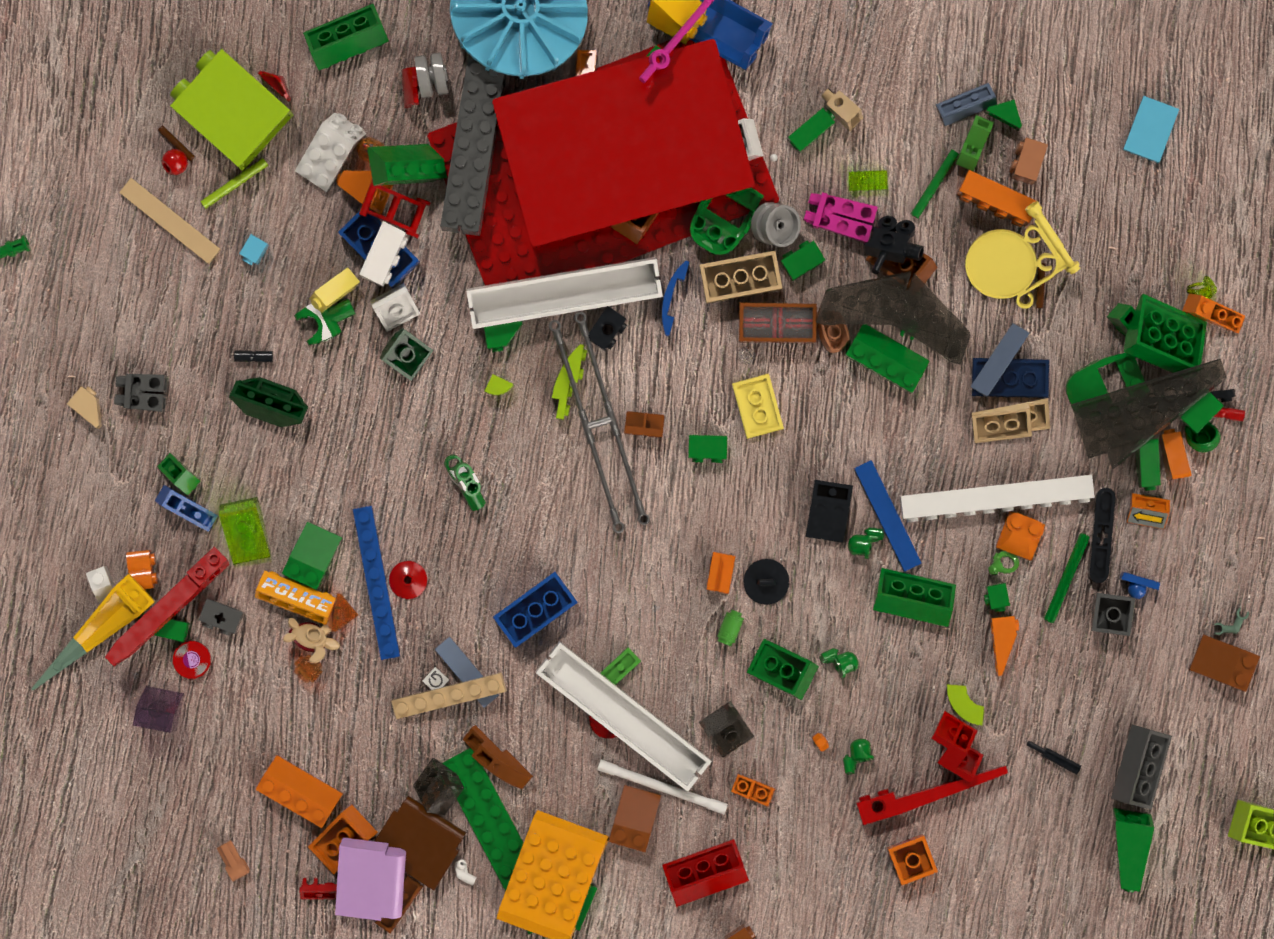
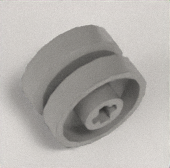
[414,52,449,98]
[751,202,801,247]

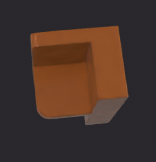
[624,411,665,438]

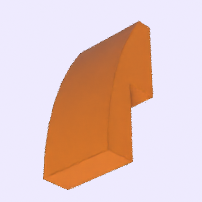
[731,774,775,807]

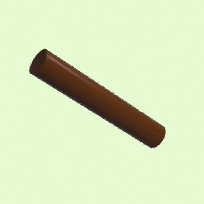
[158,125,195,161]
[1036,263,1046,309]

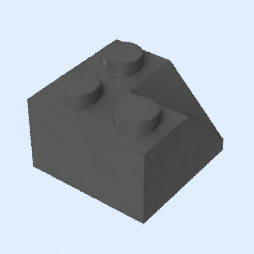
[1092,593,1135,636]

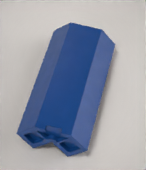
[647,0,773,70]

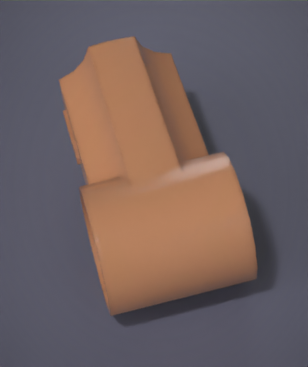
[217,840,250,882]

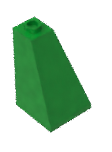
[1113,807,1155,893]

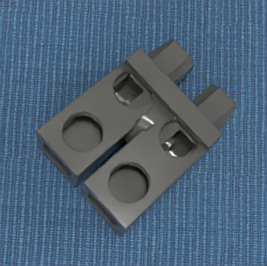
[114,373,168,413]

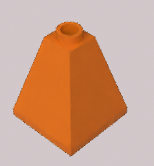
[336,170,394,215]

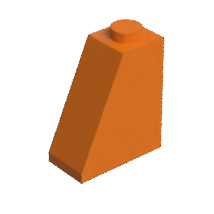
[1159,429,1192,480]

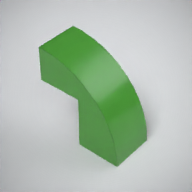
[956,115,994,171]

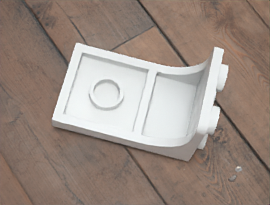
[295,113,366,192]

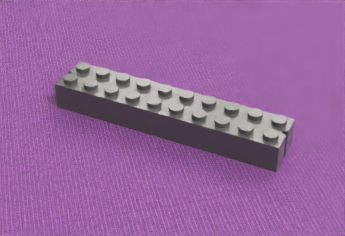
[440,54,506,236]

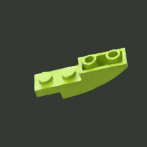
[552,344,587,420]

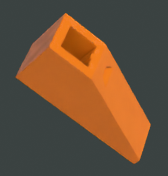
[1182,293,1245,334]

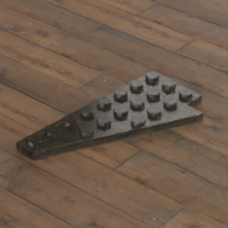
[1072,358,1227,469]

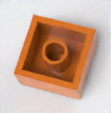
[887,834,938,885]

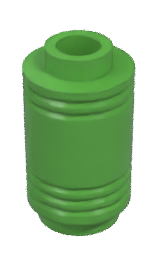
[717,609,744,646]

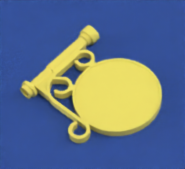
[965,201,1080,309]

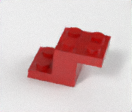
[931,711,984,783]

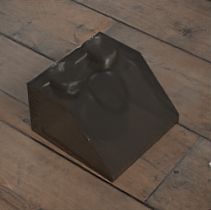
[699,701,754,758]

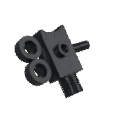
[864,216,924,274]

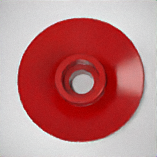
[389,561,427,599]

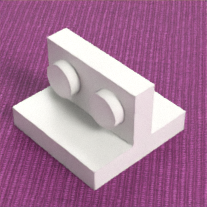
[370,283,420,332]

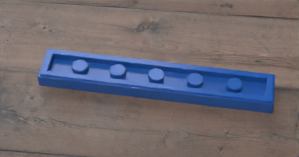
[854,460,922,572]

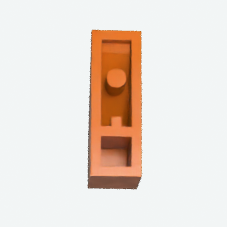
[990,616,1019,676]

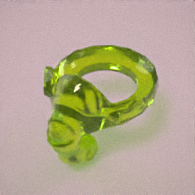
[1186,276,1217,299]

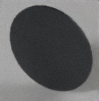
[743,559,789,605]

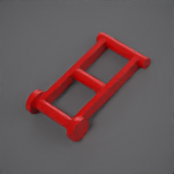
[359,180,431,239]

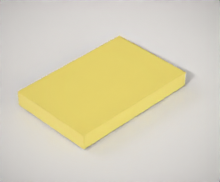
[732,374,784,439]

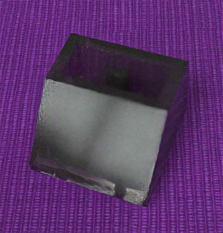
[413,758,464,815]

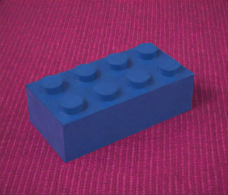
[338,211,420,289]
[493,571,578,648]

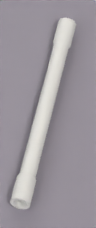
[597,759,728,815]

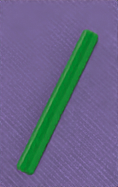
[1044,533,1090,623]

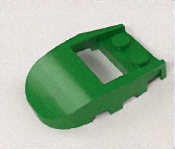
[690,188,764,255]
[1065,353,1150,419]

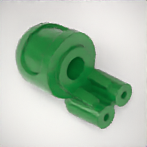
[848,528,884,559]
[819,648,859,679]
[843,738,875,775]

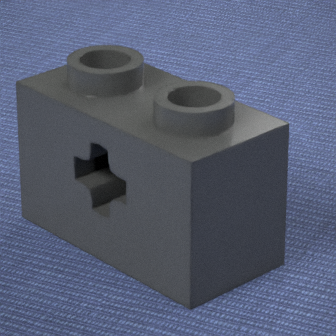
[199,599,245,636]

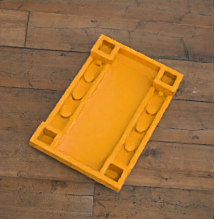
[496,810,609,939]

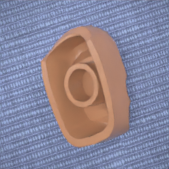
[818,310,850,353]

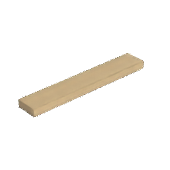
[119,178,221,264]

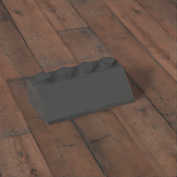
[1111,724,1172,810]

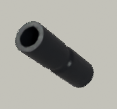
[234,350,274,362]

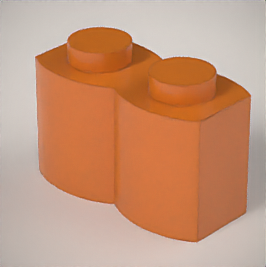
[126,550,158,589]

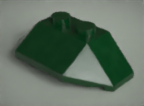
[229,377,308,428]

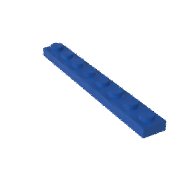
[353,506,400,660]

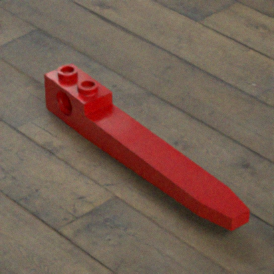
[105,546,230,667]
[856,765,1008,825]

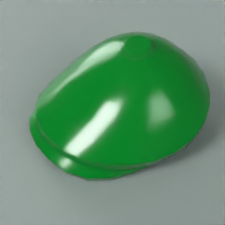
[1184,421,1221,452]

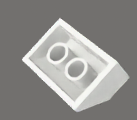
[359,221,408,287]

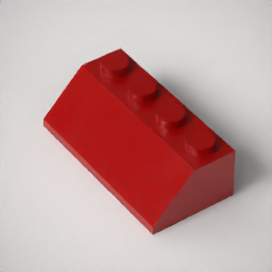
[662,839,749,907]

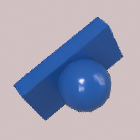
[1119,571,1160,599]

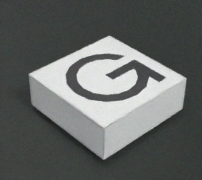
[423,667,449,690]

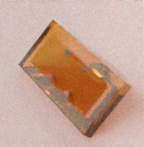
[332,593,358,632]

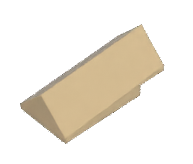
[971,398,1050,443]

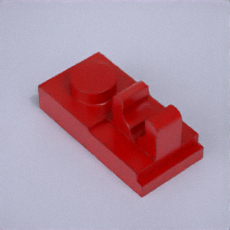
[299,878,337,900]

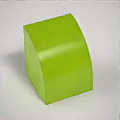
[485,374,514,396]

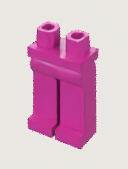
[803,192,878,244]

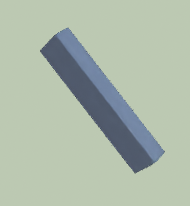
[970,323,1030,397]
[435,637,499,708]

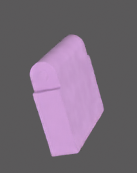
[335,837,406,921]

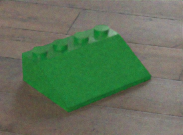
[1123,294,1207,379]

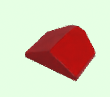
[258,71,291,102]

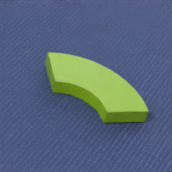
[947,684,984,726]

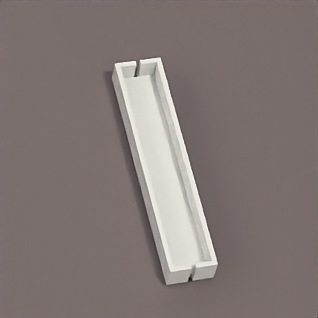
[466,257,663,329]
[536,641,712,792]

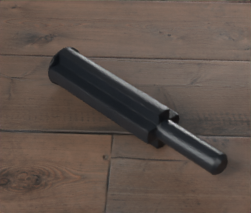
[1026,741,1082,775]

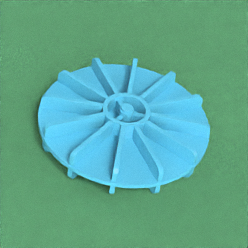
[450,0,588,79]

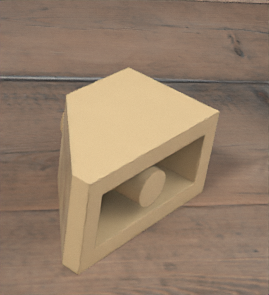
[67,386,102,429]

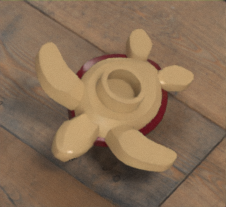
[283,617,340,663]

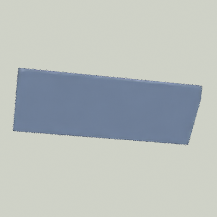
[936,83,997,126]

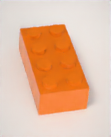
[956,170,1036,228]

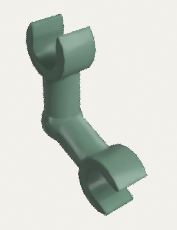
[1213,608,1249,635]

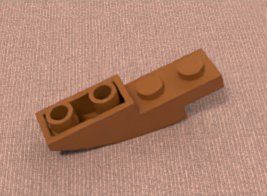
[462,725,533,789]

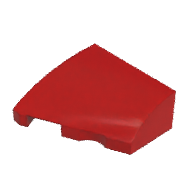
[401,67,419,108]

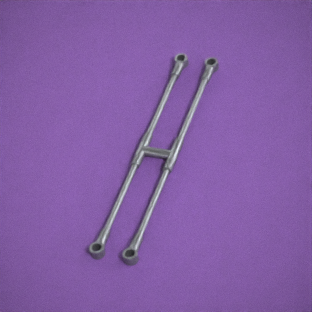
[549,312,650,533]

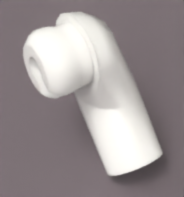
[454,859,477,886]

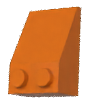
[308,805,378,875]

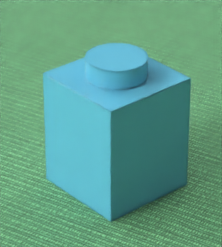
[239,234,269,266]

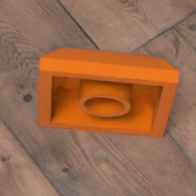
[995,511,1045,561]

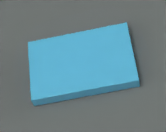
[1123,96,1179,163]

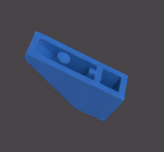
[155,484,218,532]

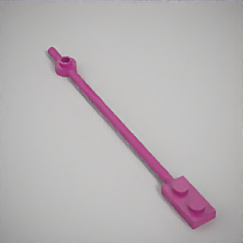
[639,0,714,83]

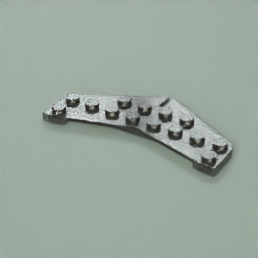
[815,271,970,365]

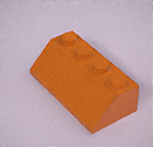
[255,755,343,828]

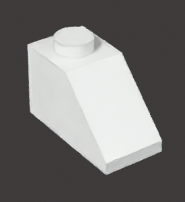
[86,566,115,604]

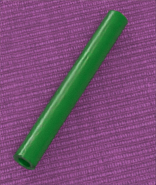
[910,149,959,219]

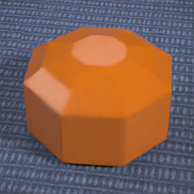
[812,733,829,752]

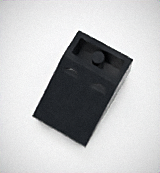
[805,480,853,543]

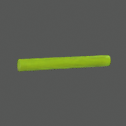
[200,158,269,209]

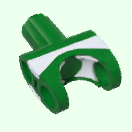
[294,299,356,346]
[444,454,486,511]

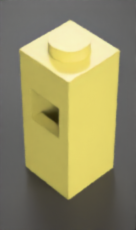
[309,267,360,313]

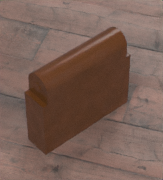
[375,795,467,890]

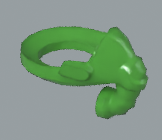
[988,551,1019,575]

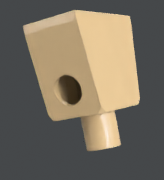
[821,88,863,131]

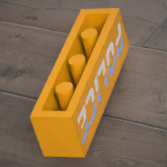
[255,570,336,625]

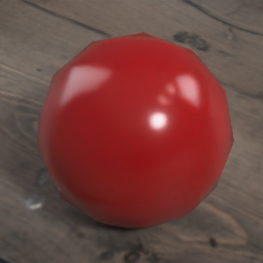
[161,149,188,175]

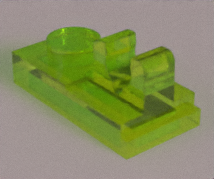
[848,170,888,191]

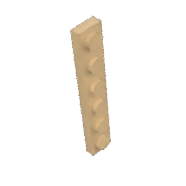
[391,672,507,719]

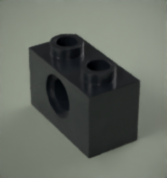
[588,306,627,351]

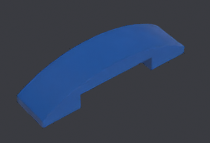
[662,261,689,337]

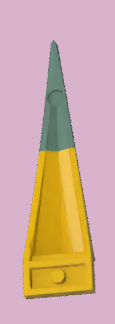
[32,573,155,690]

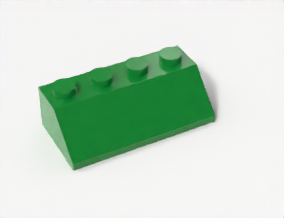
[303,3,389,71]
[367,144,447,186]
[845,323,930,394]
[873,568,956,627]

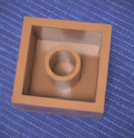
[1009,137,1048,185]

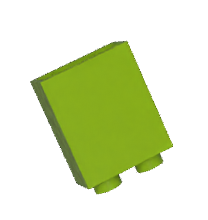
[170,49,294,171]

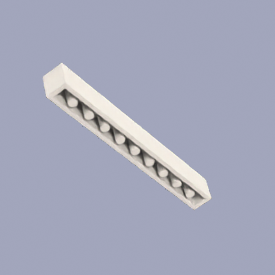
[899,475,1095,522]

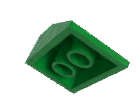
[282,522,342,590]
[746,639,819,701]

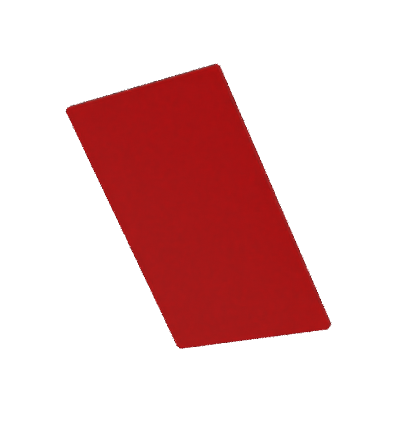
[492,39,755,247]

